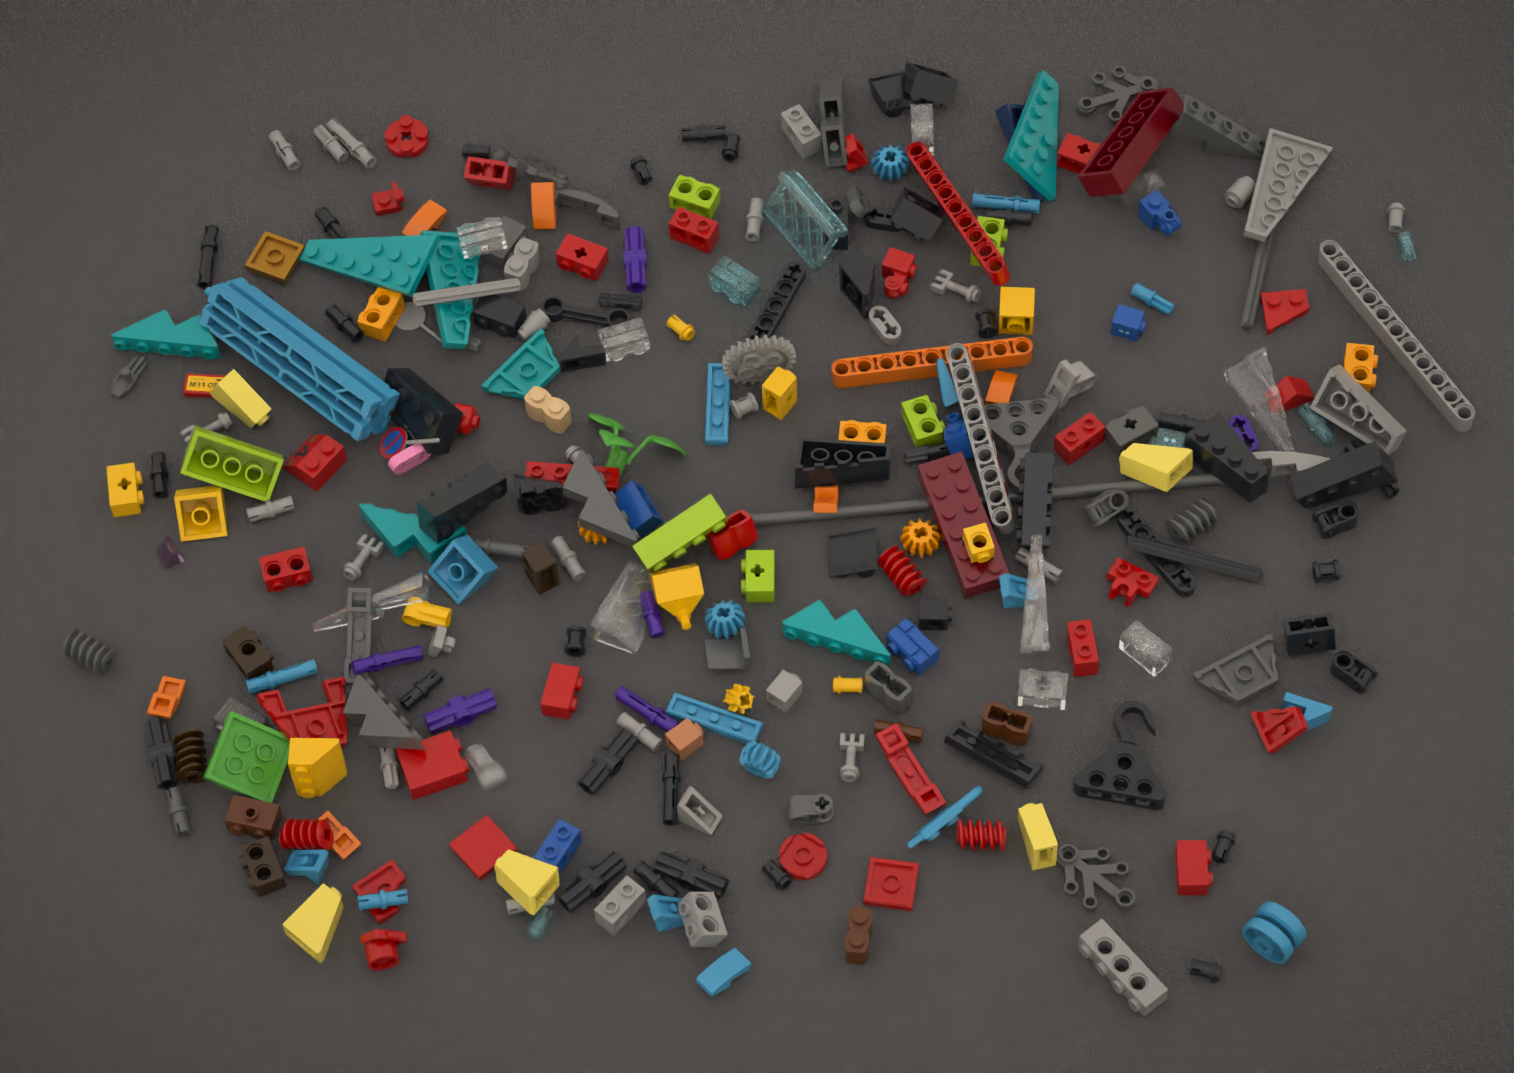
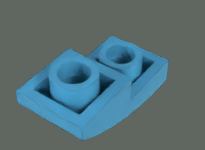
[696,948,751,997]

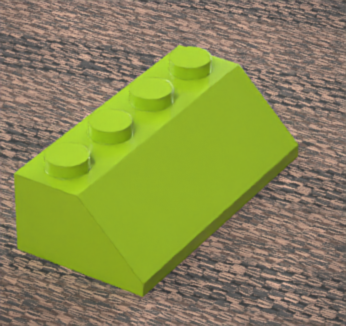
[180,425,284,502]
[632,494,728,572]

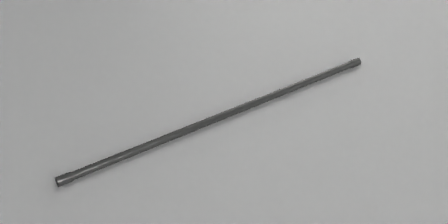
[663,473,1225,525]

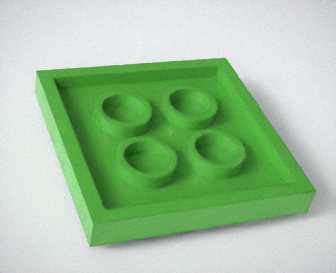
[203,711,290,803]

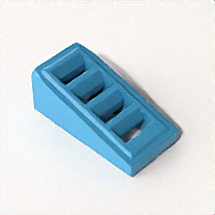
[936,358,959,407]

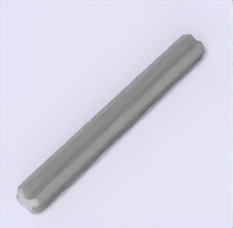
[413,278,521,306]

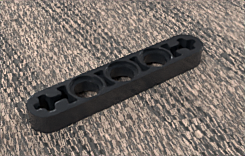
[747,261,805,340]
[1117,507,1196,597]

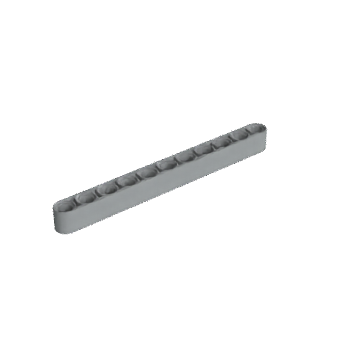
[1318,240,1475,432]

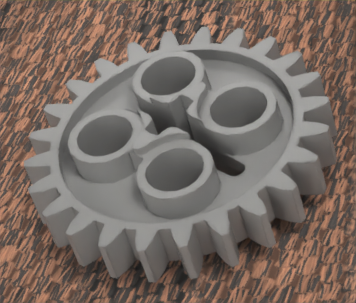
[722,335,797,385]

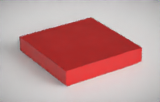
[449,815,518,881]
[863,857,919,911]

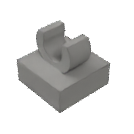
[427,625,456,657]

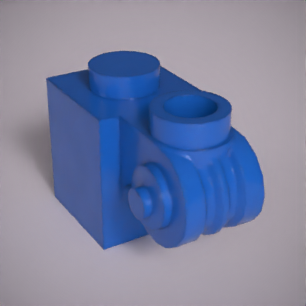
[1138,190,1182,236]
[944,412,974,459]

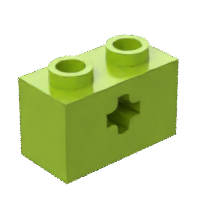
[741,550,775,603]

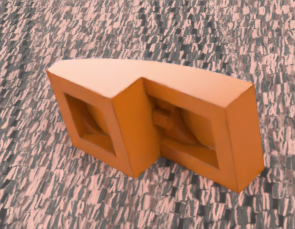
[531,182,557,230]
[401,199,449,236]
[985,370,1018,405]
[813,485,839,513]
[147,676,187,719]
[318,811,362,860]

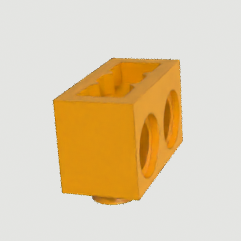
[357,287,406,342]
[1343,343,1378,394]
[838,420,887,443]

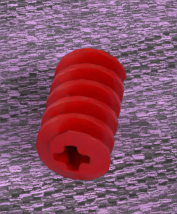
[878,545,927,596]
[279,819,334,850]
[957,819,1006,851]

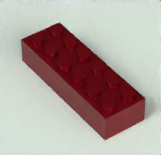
[1078,87,1184,197]
[917,452,1010,599]

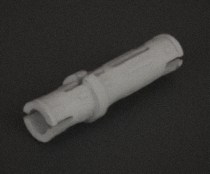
[326,119,377,169]

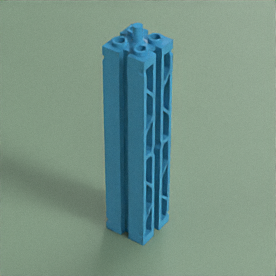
[199,277,400,441]

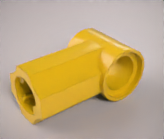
[401,595,452,628]

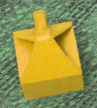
[649,563,704,630]

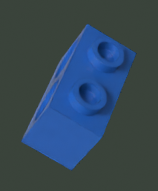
[534,819,582,876]

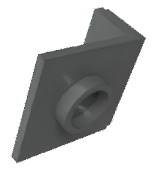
[704,628,750,670]

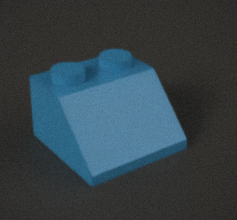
[427,535,498,605]

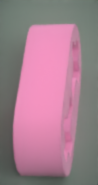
[388,444,431,475]

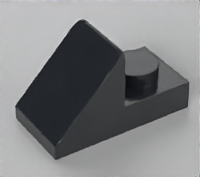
[559,335,606,373]

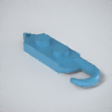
[907,786,983,849]

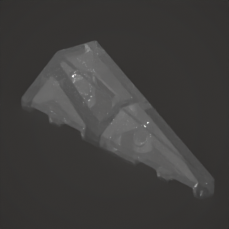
[1223,346,1297,452]
[1019,535,1050,655]
[312,572,429,632]

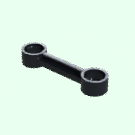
[542,296,630,334]

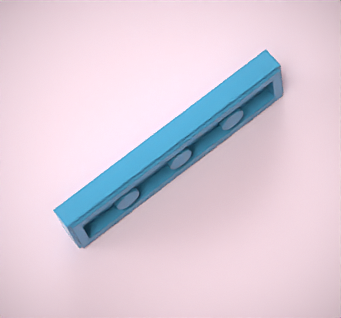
[705,363,730,446]
[665,692,763,744]

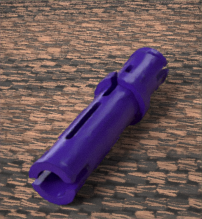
[351,645,423,675]
[615,686,680,732]

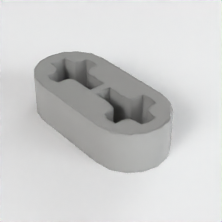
[869,306,901,345]

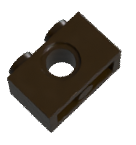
[222,625,274,680]

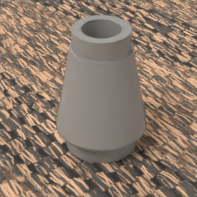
[517,308,551,341]

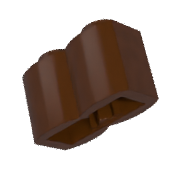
[981,702,1033,746]
[845,906,872,965]

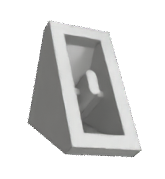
[677,786,723,835]

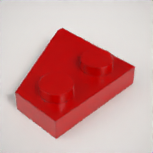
[1260,289,1309,334]
[1250,707,1309,754]

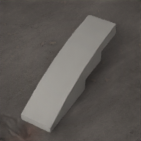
[1252,451,1330,477]

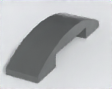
[555,188,620,230]
[344,588,373,683]

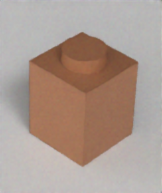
[665,718,704,761]

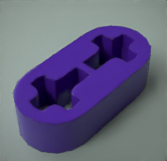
[1229,415,1259,452]

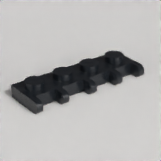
[944,720,1043,788]

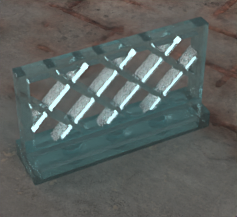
[763,170,848,271]

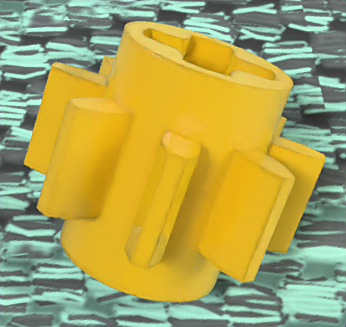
[723,684,755,714]

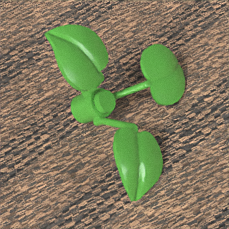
[588,413,686,475]

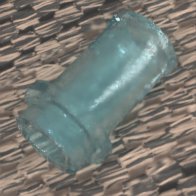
[1396,231,1417,262]
[527,907,553,939]

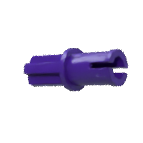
[640,591,665,638]

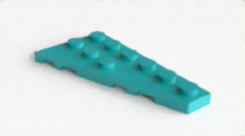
[1003,70,1059,202]
[420,230,484,349]
[299,235,441,297]

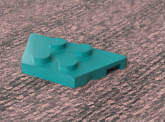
[482,328,561,400]

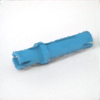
[972,193,1040,214]
[245,659,318,694]

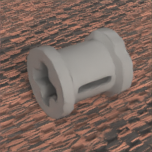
[729,392,759,420]

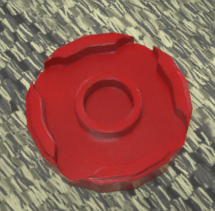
[779,833,827,880]

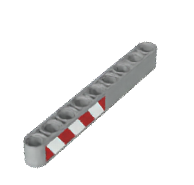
[947,343,1016,534]

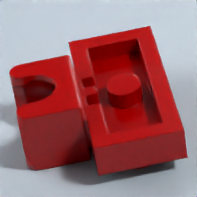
[1106,557,1160,607]

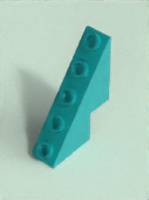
[111,309,221,360]
[359,503,467,564]
[782,600,891,667]

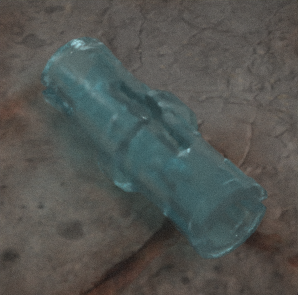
[1298,403,1337,447]

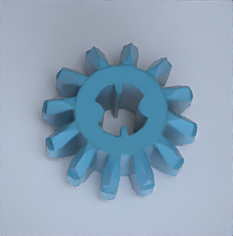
[872,143,909,182]
[705,599,745,640]
[739,741,781,779]

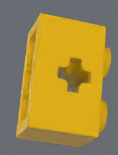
[762,366,798,420]
[107,462,145,517]

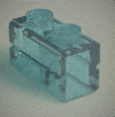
[709,256,761,306]

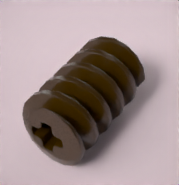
[174,729,207,784]

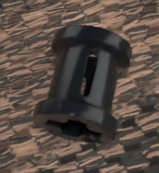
[975,308,998,339]
[1312,559,1340,583]
[564,626,587,657]

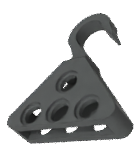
[971,398,1058,494]

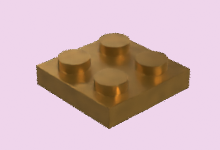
[245,231,305,284]

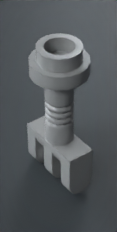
[929,269,981,303]
[181,412,233,445]
[343,534,385,581]
[840,733,865,782]

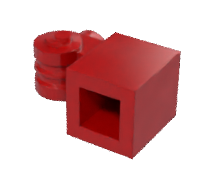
[882,247,918,298]

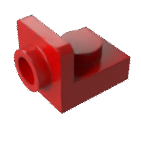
[845,133,868,172]
[371,182,405,216]

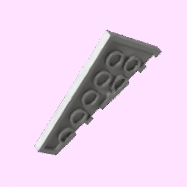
[1243,128,1333,242]

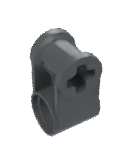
[1081,489,1129,527]
[787,793,835,826]

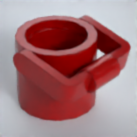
[360,929,407,970]

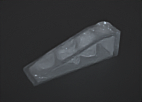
[590,561,651,654]

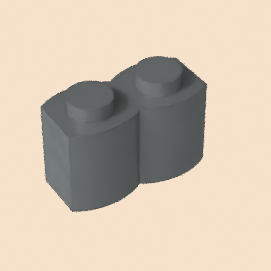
[865,661,912,714]

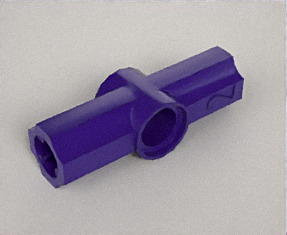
[623,226,647,293]
[423,688,498,735]

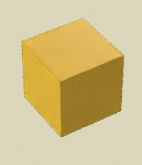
[999,287,1035,335]

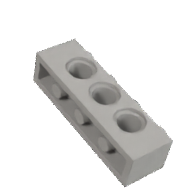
[1078,919,1168,1017]

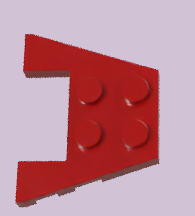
[256,677,347,748]

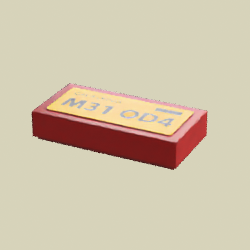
[183,373,226,398]

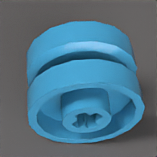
[1242,901,1307,964]

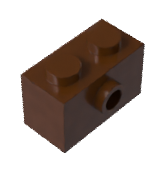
[224,795,283,840]

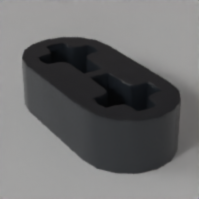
[864,206,902,232]

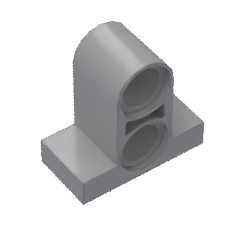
[1044,359,1097,409]

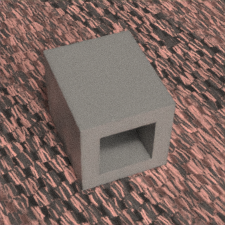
[766,670,803,713]

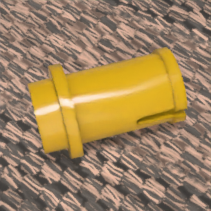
[666,315,695,341]
[833,675,862,694]

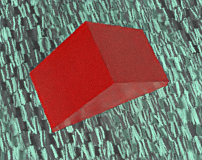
[1264,375,1315,415]

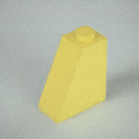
[209,369,271,428]
[1119,443,1193,492]
[1018,803,1058,870]
[494,850,560,915]
[282,883,344,964]

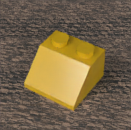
[174,485,228,542]

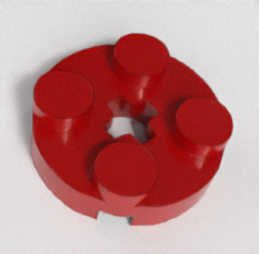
[384,115,429,158]

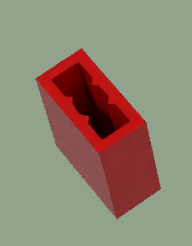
[396,730,470,800]

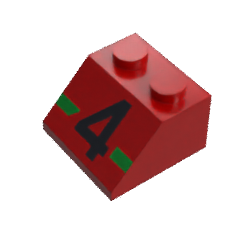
[282,434,347,492]

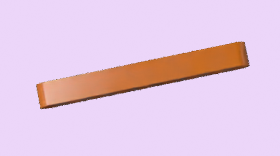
[831,337,1033,388]

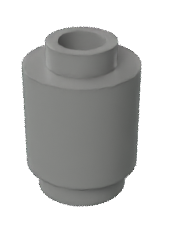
[1225,176,1255,208]

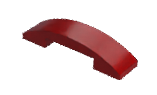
[875,723,947,815]

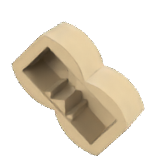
[524,386,572,434]

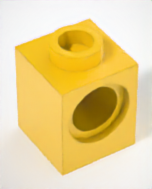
[963,522,995,563]

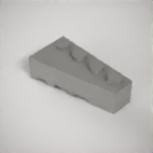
[1310,364,1407,455]

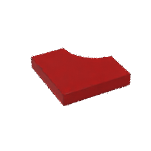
[352,859,407,925]

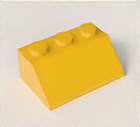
[288,738,348,798]

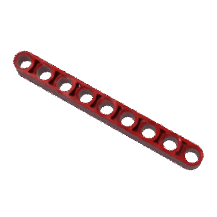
[906,141,1011,286]

